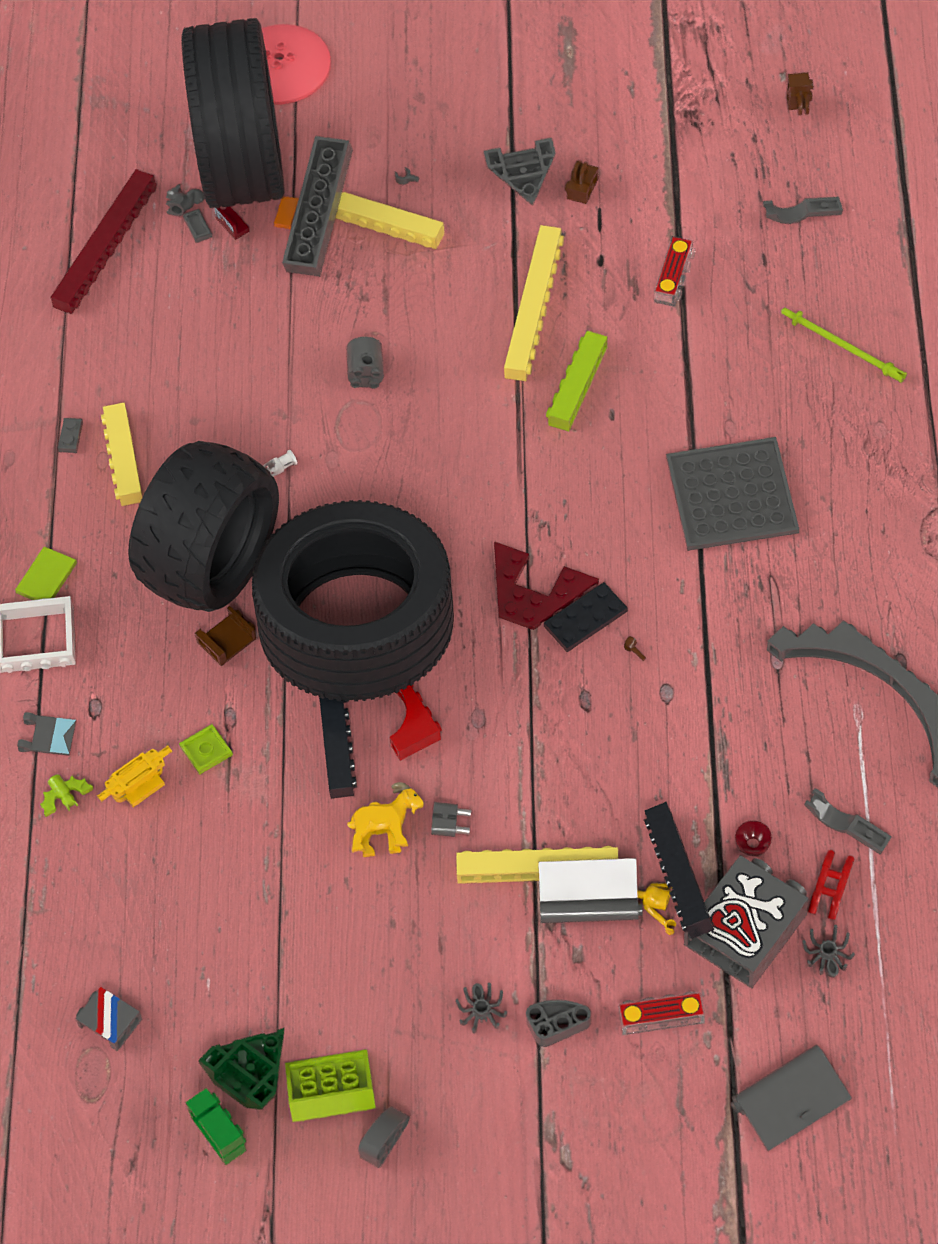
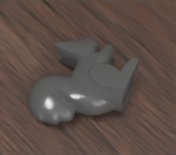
[166,184,205,217]

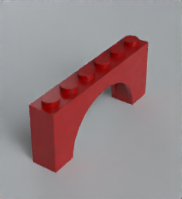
[389,685,442,761]

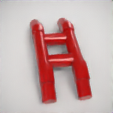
[808,850,855,920]

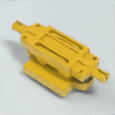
[97,745,172,808]

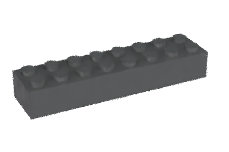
[282,136,353,277]

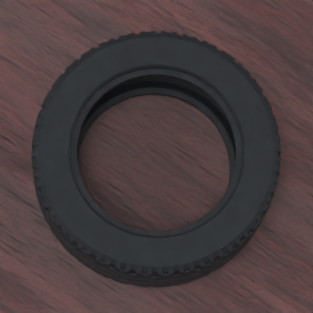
[181,18,284,208]
[252,500,454,702]

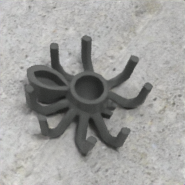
[802,925,855,978]
[455,983,508,1034]

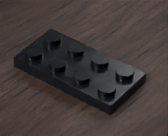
[544,582,628,652]

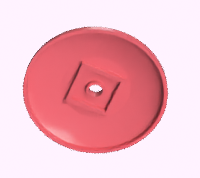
[262,24,331,105]

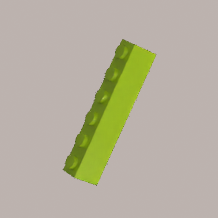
[546,331,608,431]

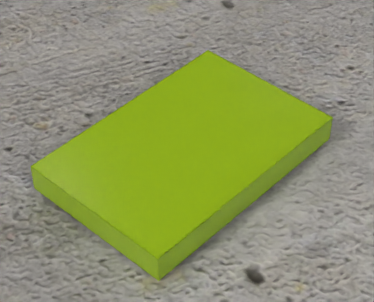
[15,547,77,600]

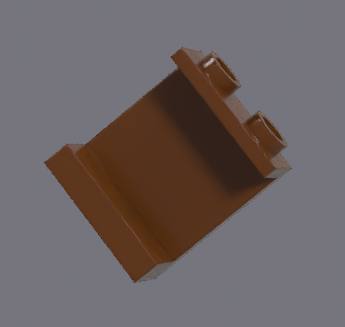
[195,606,256,666]

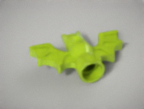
[40,775,93,817]

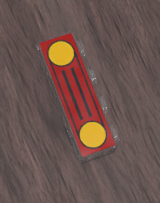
[654,236,696,307]
[618,991,705,1035]

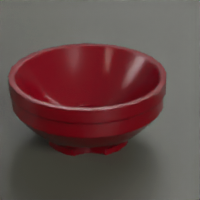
[735,821,772,856]

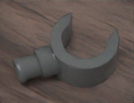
[395,167,419,185]

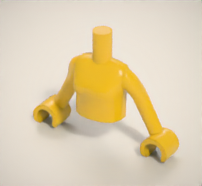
[637,883,676,935]

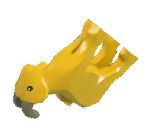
[347,782,424,857]

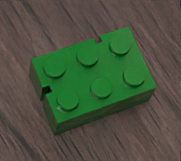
[185,1088,246,1165]

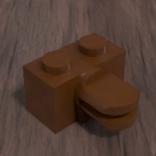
[786,72,813,116]
[565,160,599,204]

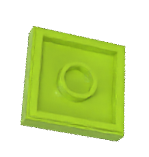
[179,724,233,775]

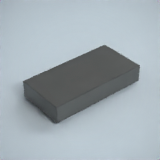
[183,209,212,243]

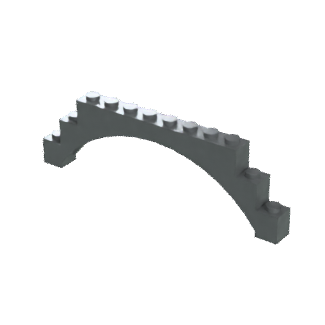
[767,620,938,788]

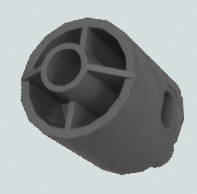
[346,337,384,389]

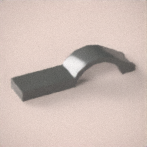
[762,197,843,224]
[804,788,892,855]

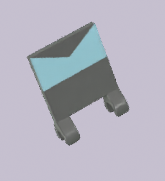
[17,712,76,756]

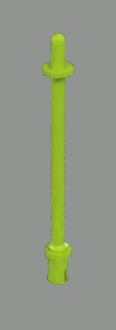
[781,308,907,383]

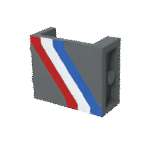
[75,987,142,1052]

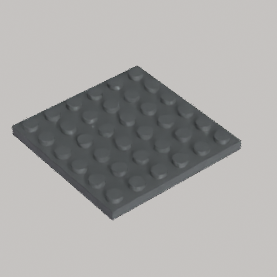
[666,437,799,551]

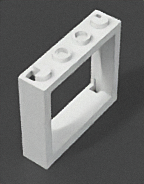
[0,596,76,673]

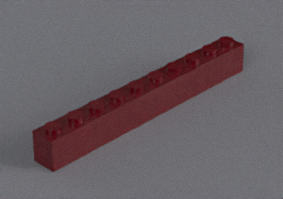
[51,169,157,314]

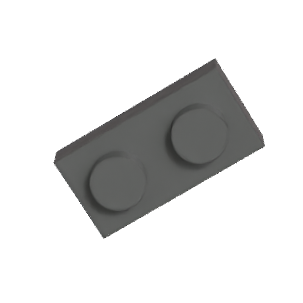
[58,418,83,453]

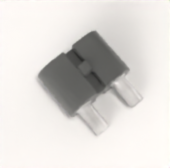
[431,802,471,837]

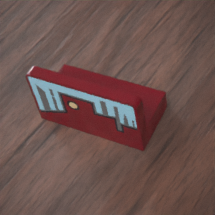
[214,206,250,240]

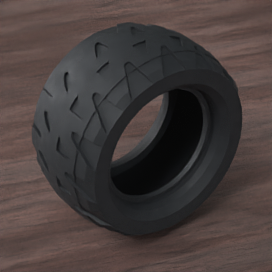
[128,441,279,612]

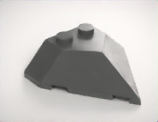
[483,138,556,206]

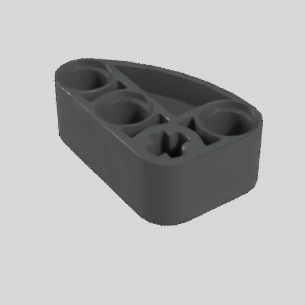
[526,1000,591,1047]
[358,1106,410,1168]

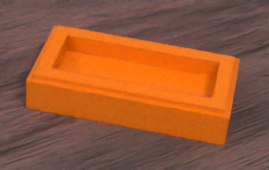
[274,196,299,229]

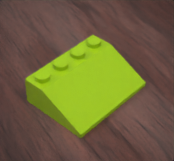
[285,1049,376,1122]

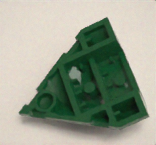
[198,1028,285,1110]

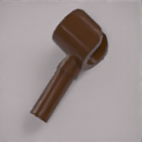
[624,636,646,661]

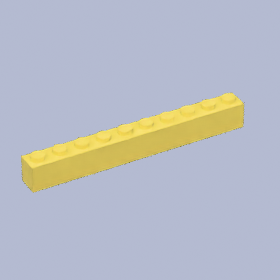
[504,225,564,381]

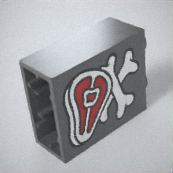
[684,855,809,989]

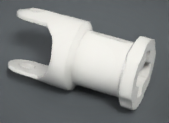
[263,450,298,477]

